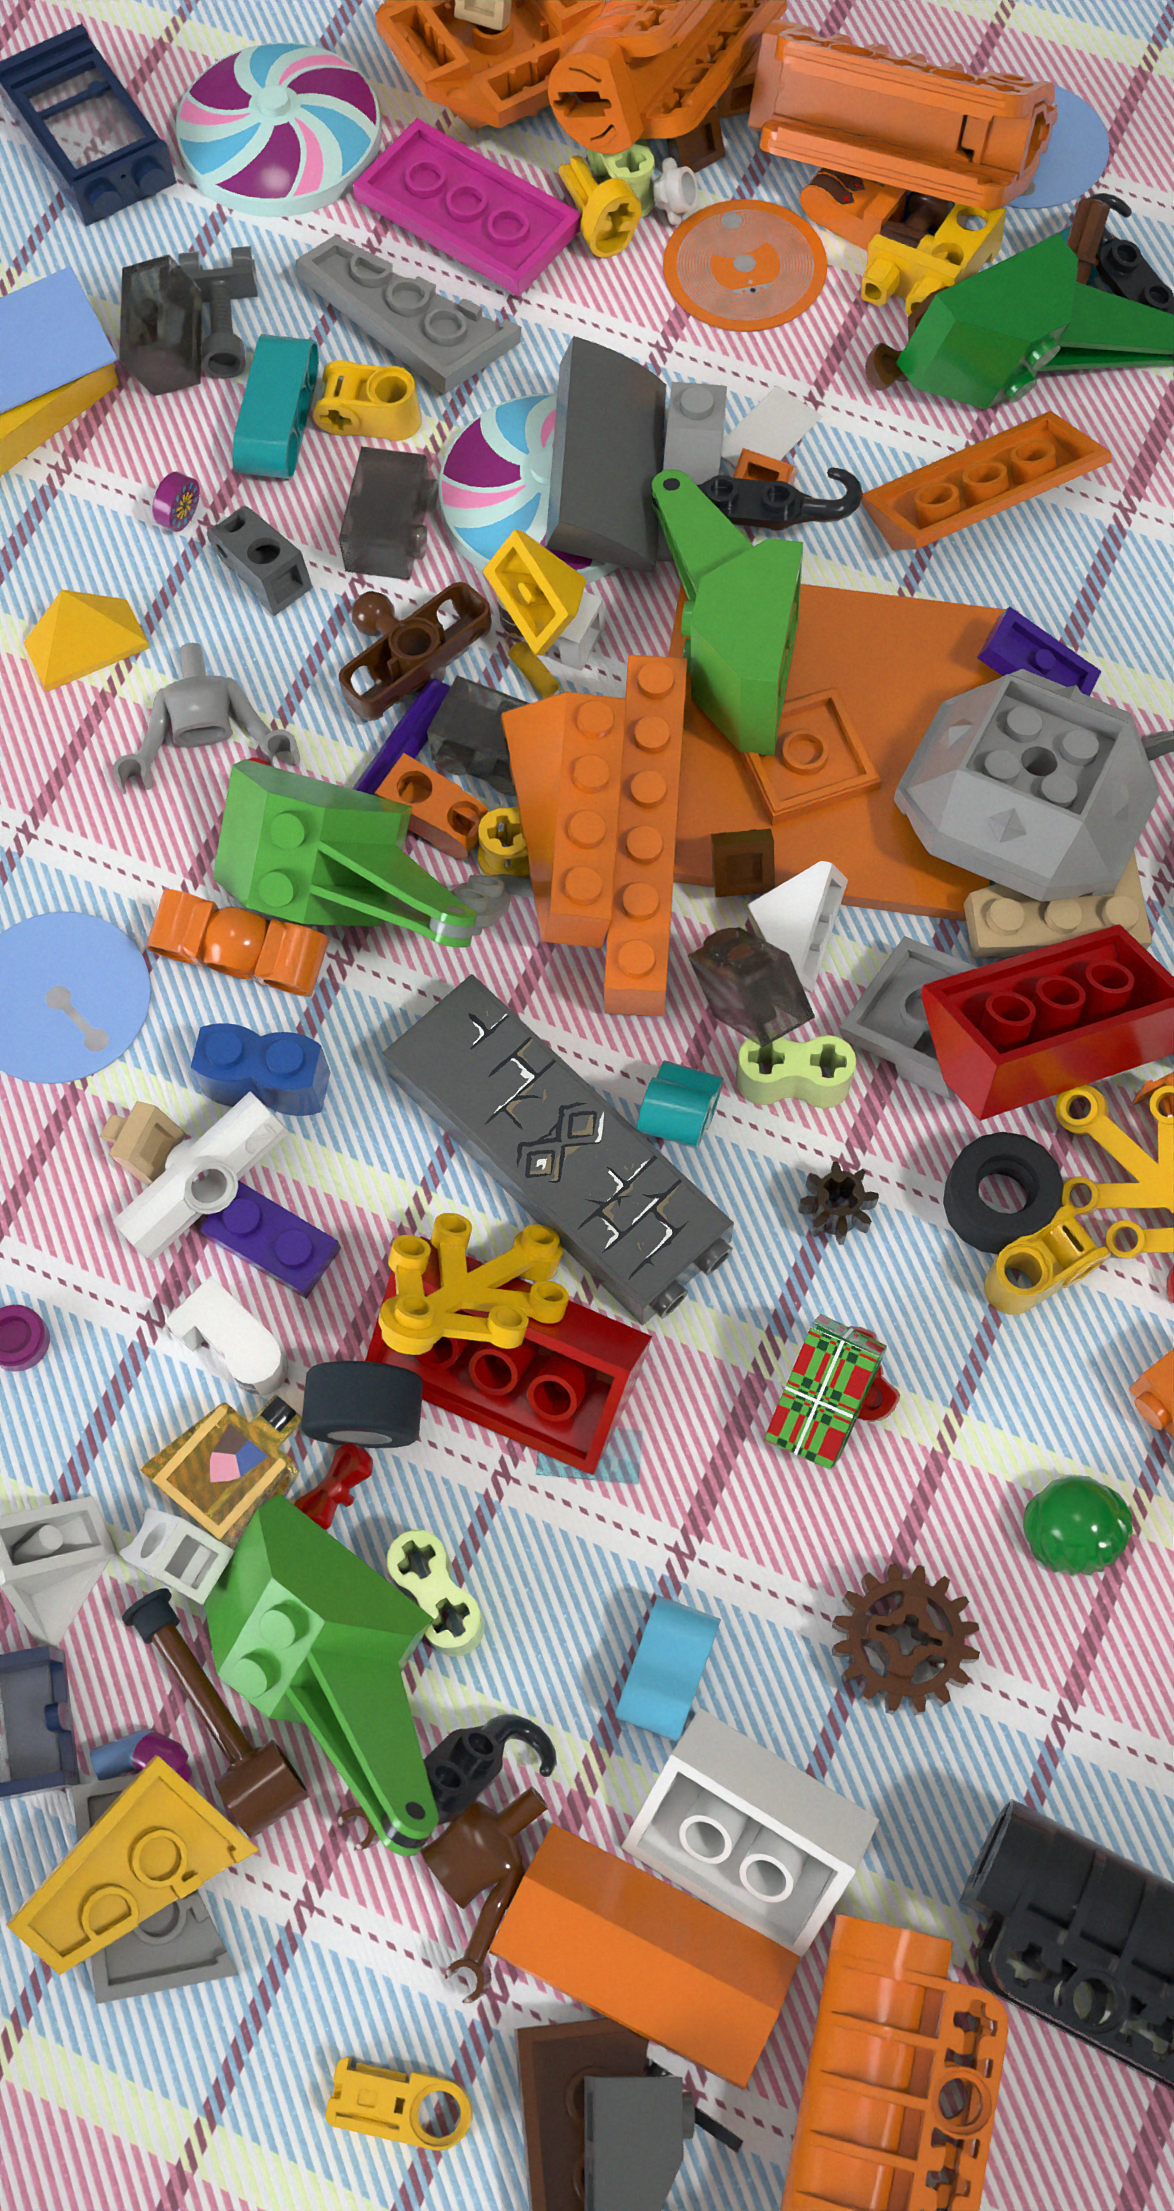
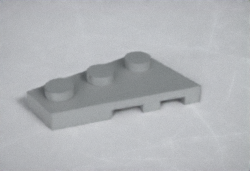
[72,1773,239,2004]

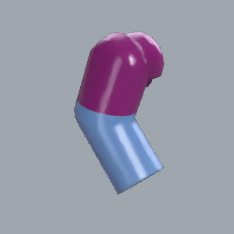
[90,1729,192,1783]

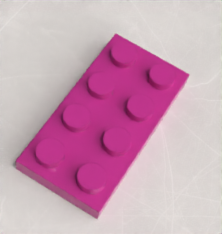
[353,118,582,297]

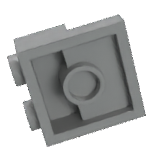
[839,936,979,1100]

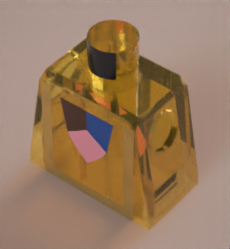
[140,1395,302,1550]

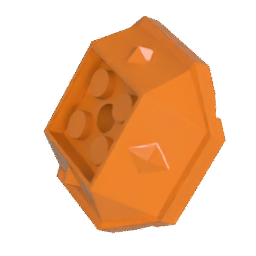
[375,0,607,131]

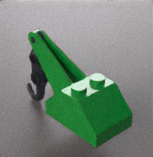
[896,193,1174,410]

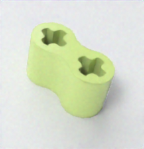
[736,1031,857,1109]
[387,1530,485,1657]

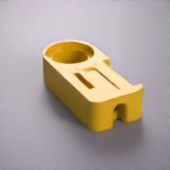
[325,2056,473,2151]

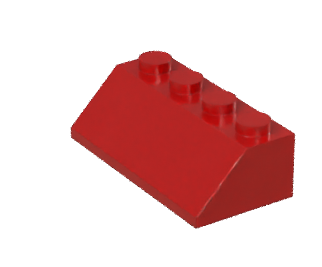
[921,924,1174,1121]
[365,1236,653,1475]

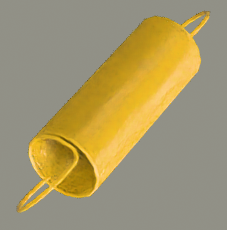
[505,633,562,699]

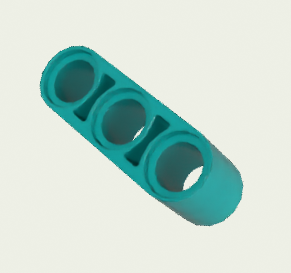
[232,334,319,479]

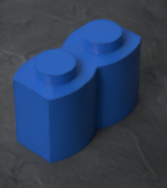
[191,1023,331,1116]

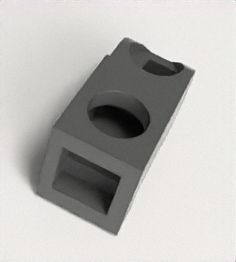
[207,506,313,616]

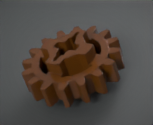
[831,1564,980,1716]

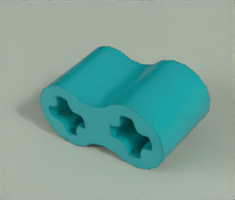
[636,1060,723,1149]

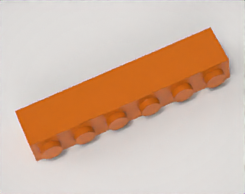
[604,655,687,1017]

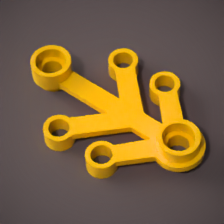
[1055,1085,1174,1259]
[378,1213,569,1355]

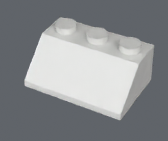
[620,1708,880,1963]

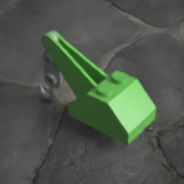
[213,759,534,948]

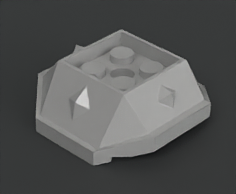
[893,669,1160,902]

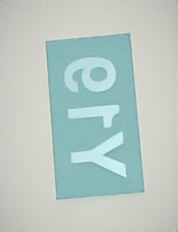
[536,1428,643,1484]

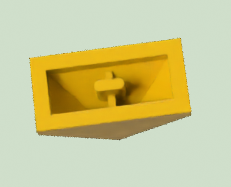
[482,529,587,656]
[23,589,150,692]

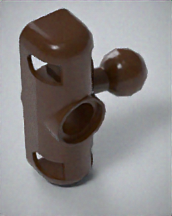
[338,582,492,721]

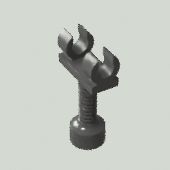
[178,246,258,379]

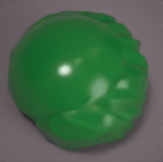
[1023,1474,1133,1577]

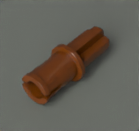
[1066,198,1110,285]

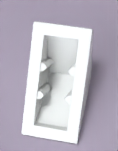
[747,861,848,992]

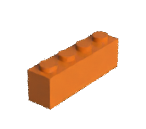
[501,692,627,948]

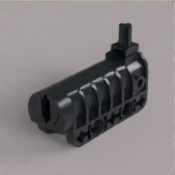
[959,1799,1174,2092]

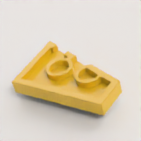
[5,1755,259,1975]

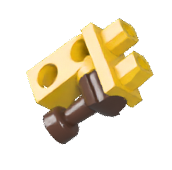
[861,192,1007,316]

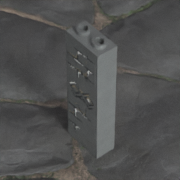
[382,974,734,1325]

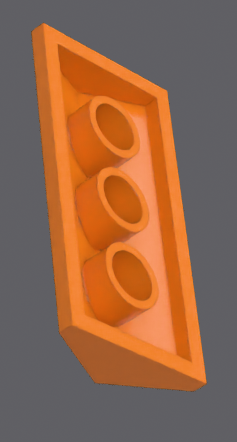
[862,410,1112,550]
[488,1823,800,2090]

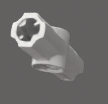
[113,1091,289,1261]

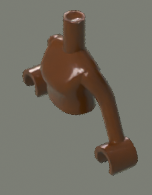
[337,1786,548,2003]

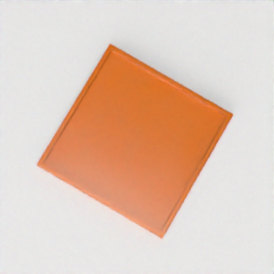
[668,582,1019,922]

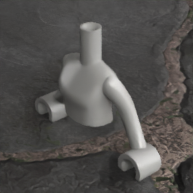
[112,643,301,794]

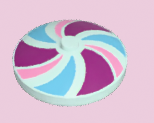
[176,42,382,217]
[439,393,621,584]

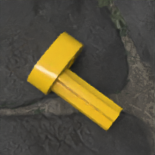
[558,155,642,258]

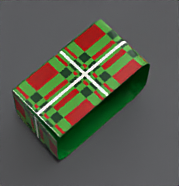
[764,1314,887,1470]

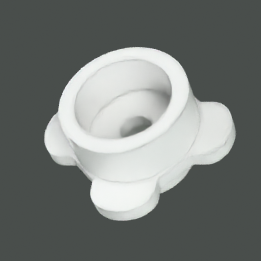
[653,158,698,225]

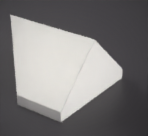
[0,1496,117,1648]

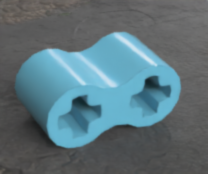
[614,1595,721,1742]

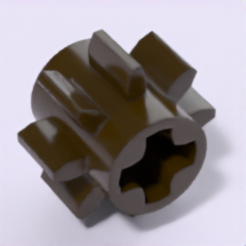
[798,1161,879,1245]

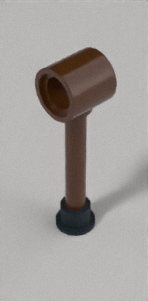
[122,1588,310,1839]

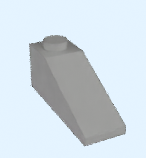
[656,382,727,562]

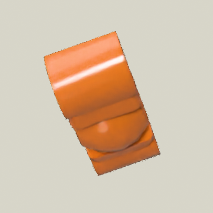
[145,889,330,997]

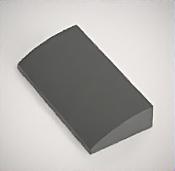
[545,336,666,573]

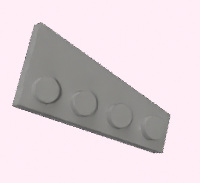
[296,235,521,395]

